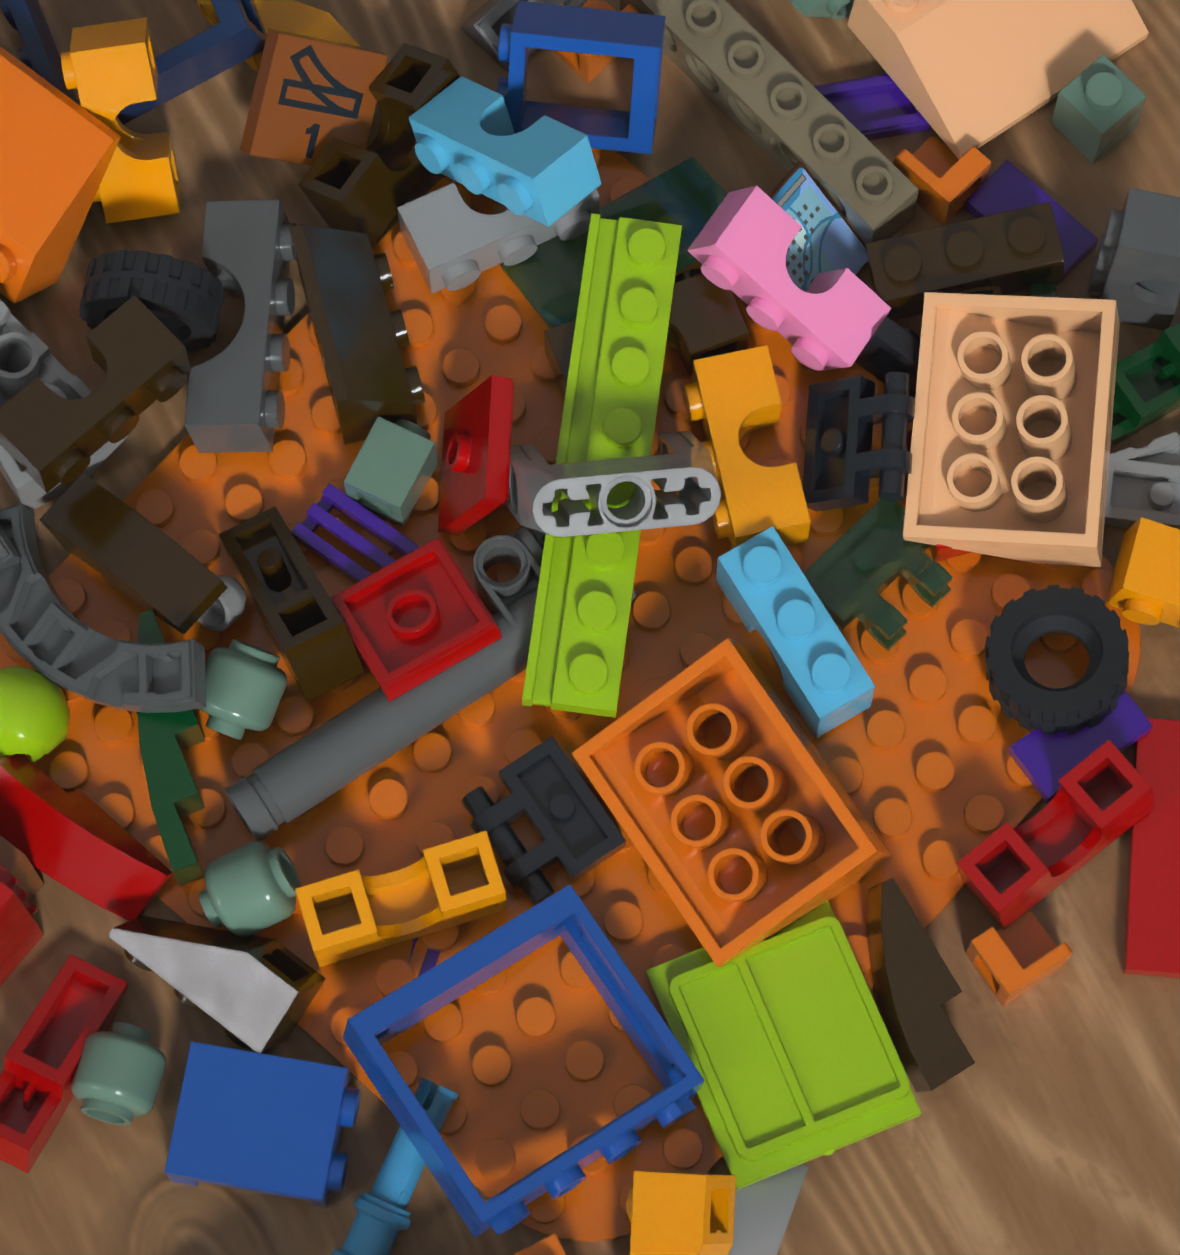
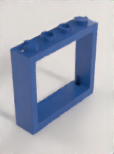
[343,884,705,1238]

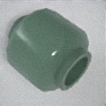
[200,639,287,740]
[199,841,302,938]
[71,1022,166,1126]

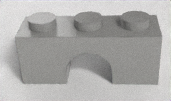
[397,183,600,294]

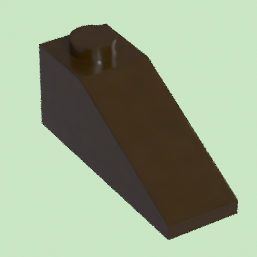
[219,506,365,701]

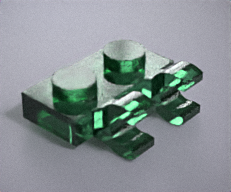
[803,499,952,651]

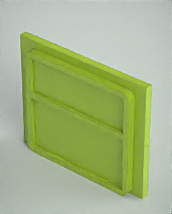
[646,901,922,1190]

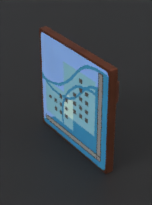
[768,162,867,291]

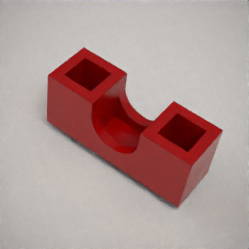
[956,740,1155,930]

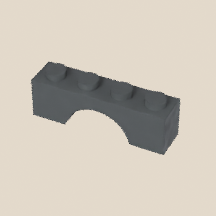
[184,200,297,453]

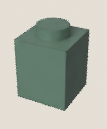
[1051,54,1147,164]
[343,416,438,528]

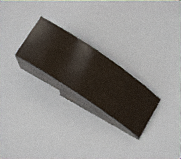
[39,474,228,634]
[867,878,975,1092]

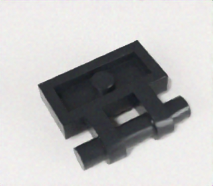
[803,372,915,512]
[462,736,626,906]

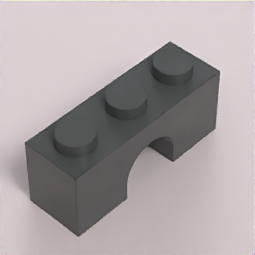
[1087,188,1180,331]

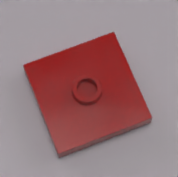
[438,375,514,536]
[330,536,502,702]

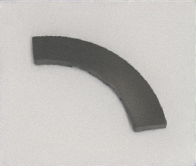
[0,504,206,713]

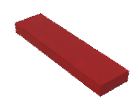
[1123,718,1180,978]

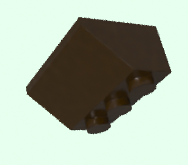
[290,225,425,445]

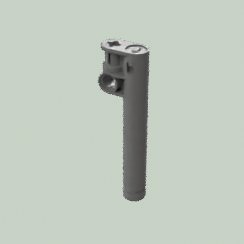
[223,526,636,841]

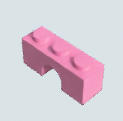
[687,185,891,371]

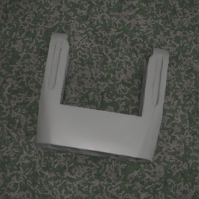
[504,431,721,537]

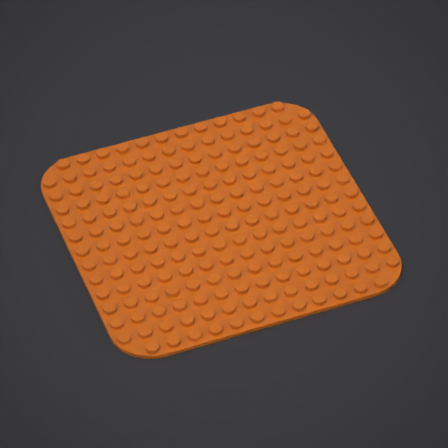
[0,148,1141,1242]

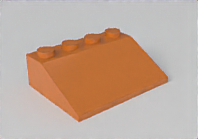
[0,46,121,304]
[572,638,891,967]

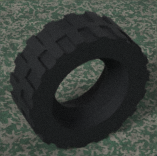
[79,250,225,352]
[985,585,1129,735]

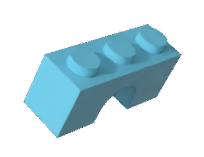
[408,76,602,227]
[716,526,876,738]

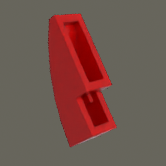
[0,754,173,921]
[0,954,128,1173]

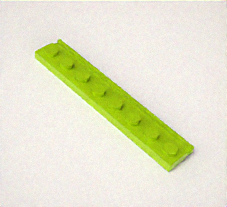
[522,213,682,718]

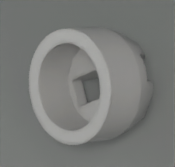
[198,575,246,632]

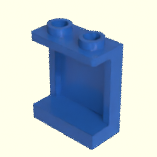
[164,1041,361,1208]

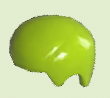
[0,666,70,762]

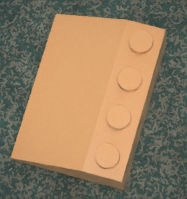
[847,0,1149,160]
[903,292,1120,567]

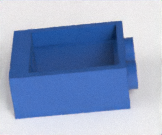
[497,1,666,155]

